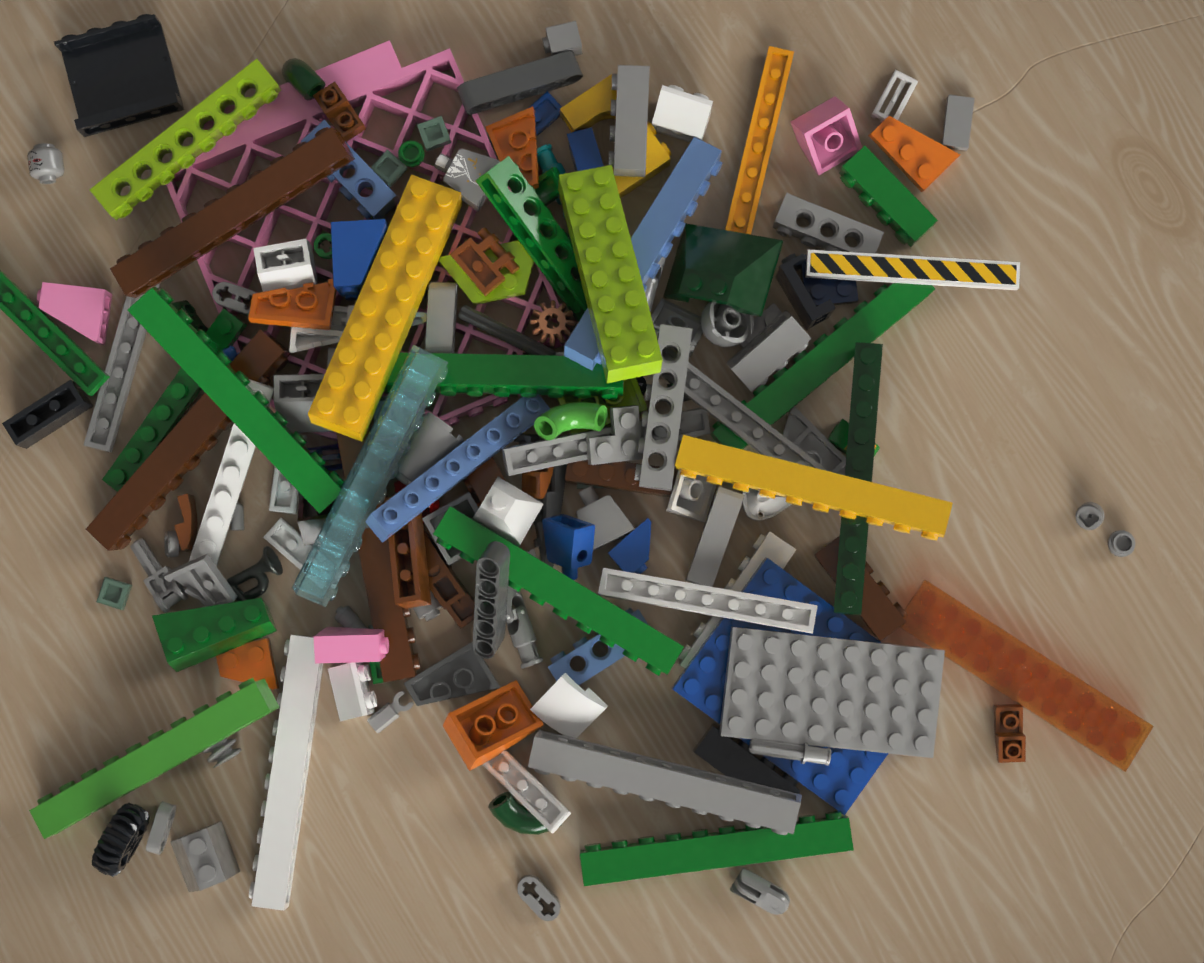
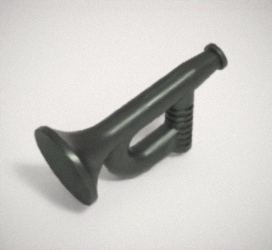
[226,546,283,601]

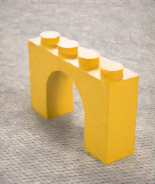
[560,74,672,199]

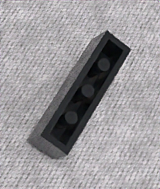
[693,724,800,794]

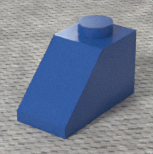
[608,518,651,574]

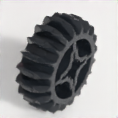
[92,803,150,877]

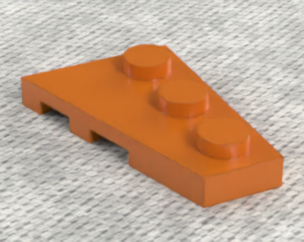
[485,106,539,189]
[868,116,960,192]

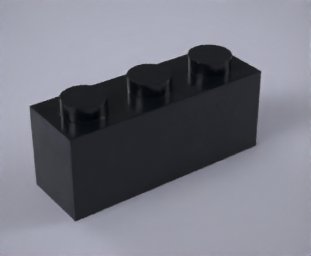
[2,380,93,449]

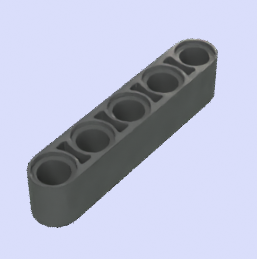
[457,51,583,115]
[472,541,510,659]

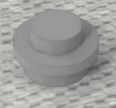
[1108,530,1135,557]

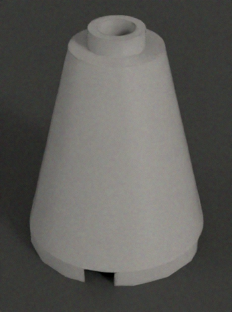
[394,409,464,486]

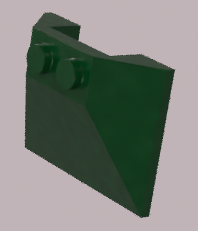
[663,223,783,317]

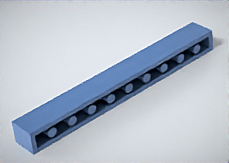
[564,137,723,370]

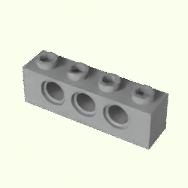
[772,193,884,254]

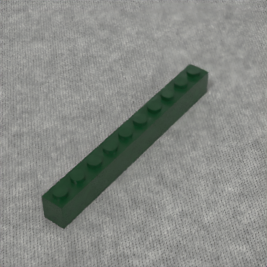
[834,342,883,616]

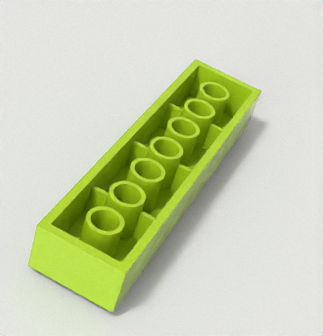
[558,165,663,383]

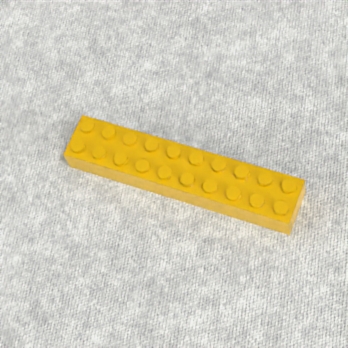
[308,174,462,442]

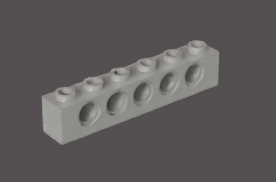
[634,324,692,491]

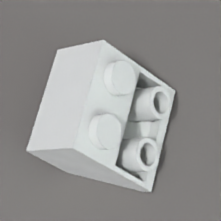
[652,85,713,142]
[253,239,318,292]
[328,662,378,721]

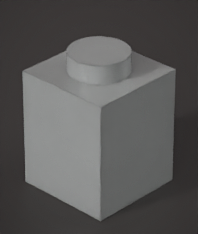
[542,21,582,56]

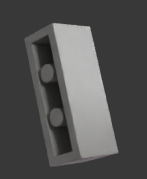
[727,310,812,392]

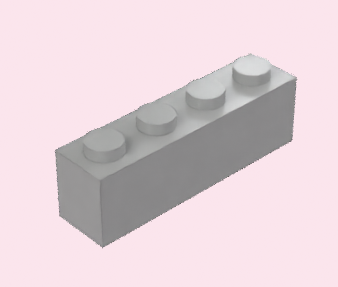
[609,65,650,177]

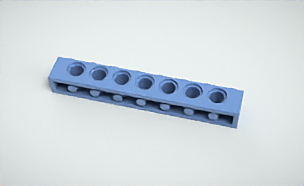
[365,395,550,543]

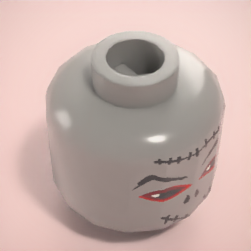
[27,143,64,184]

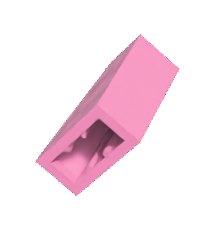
[37,282,112,345]
[313,627,389,664]

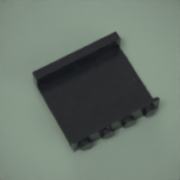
[54,14,184,137]

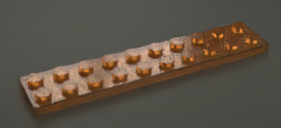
[899,580,1154,772]

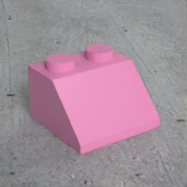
[791,96,862,175]

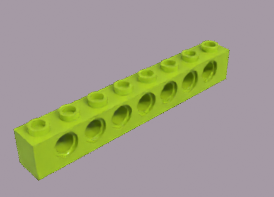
[89,59,281,220]

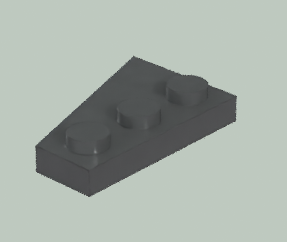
[404,641,500,706]

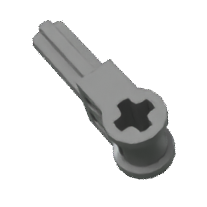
[131,539,189,613]

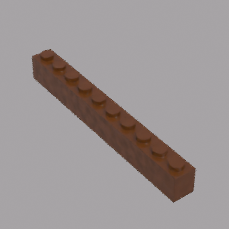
[110,127,355,298]
[85,329,291,551]
[336,417,421,683]

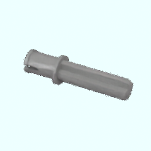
[749,738,831,766]

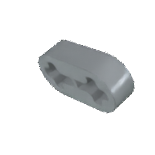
[212,282,256,316]
[146,802,176,855]
[517,875,561,921]

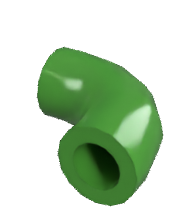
[534,402,608,440]

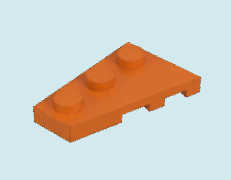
[248,278,337,330]

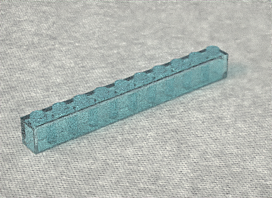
[292,345,448,607]

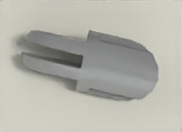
[730,868,790,915]

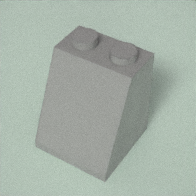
[170,821,240,892]

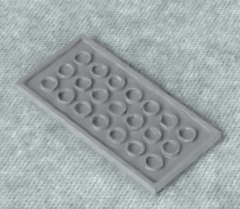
[719,626,945,758]

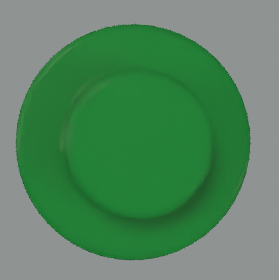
[398,141,425,167]

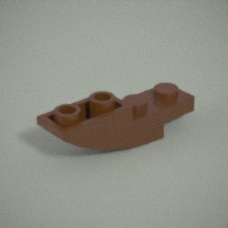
[423,527,475,629]

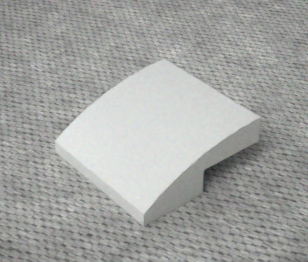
[530,673,608,739]

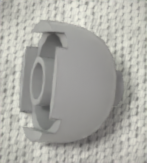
[700,302,755,347]

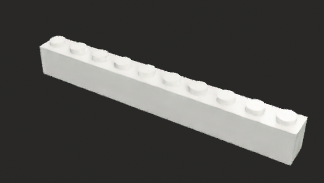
[249,635,323,911]

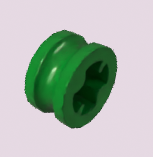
[314,233,332,259]

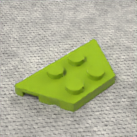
[439,240,534,305]

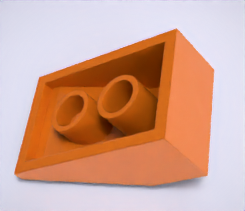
[443,680,544,771]

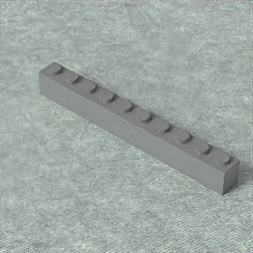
[528,730,802,835]

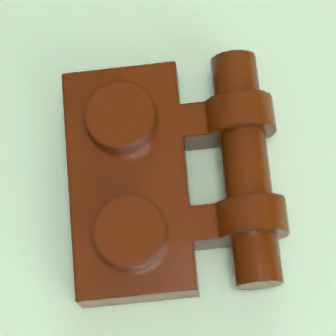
[450,227,520,296]

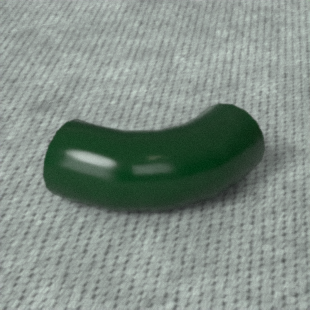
[282,58,325,101]
[488,792,562,835]

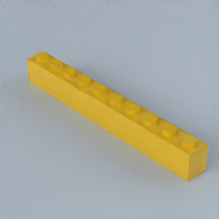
[675,435,953,540]

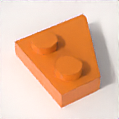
[216,638,279,690]

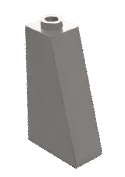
[685,486,745,587]

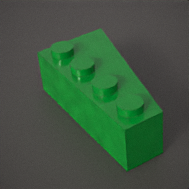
[152,598,277,672]

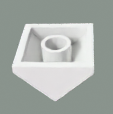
[666,470,716,523]

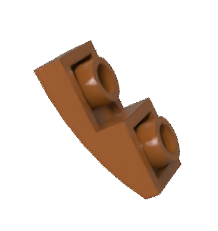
[313,81,366,142]
[994,704,1026,763]

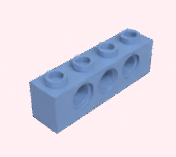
[301,120,400,220]
[548,608,648,685]

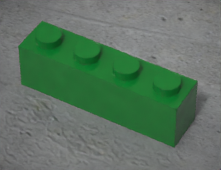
[839,146,938,247]

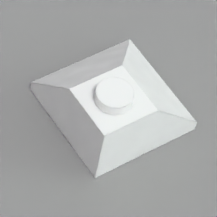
[472,477,543,547]

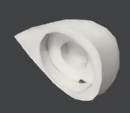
[742,488,792,521]

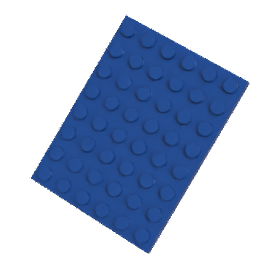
[671,557,889,816]

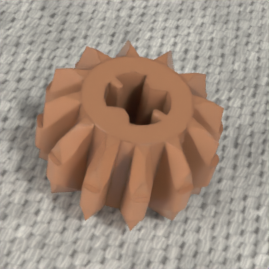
[530,300,576,346]

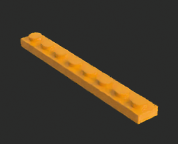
[725,46,794,235]

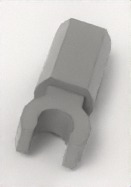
[367,691,414,733]

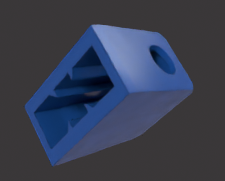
[542,514,595,580]

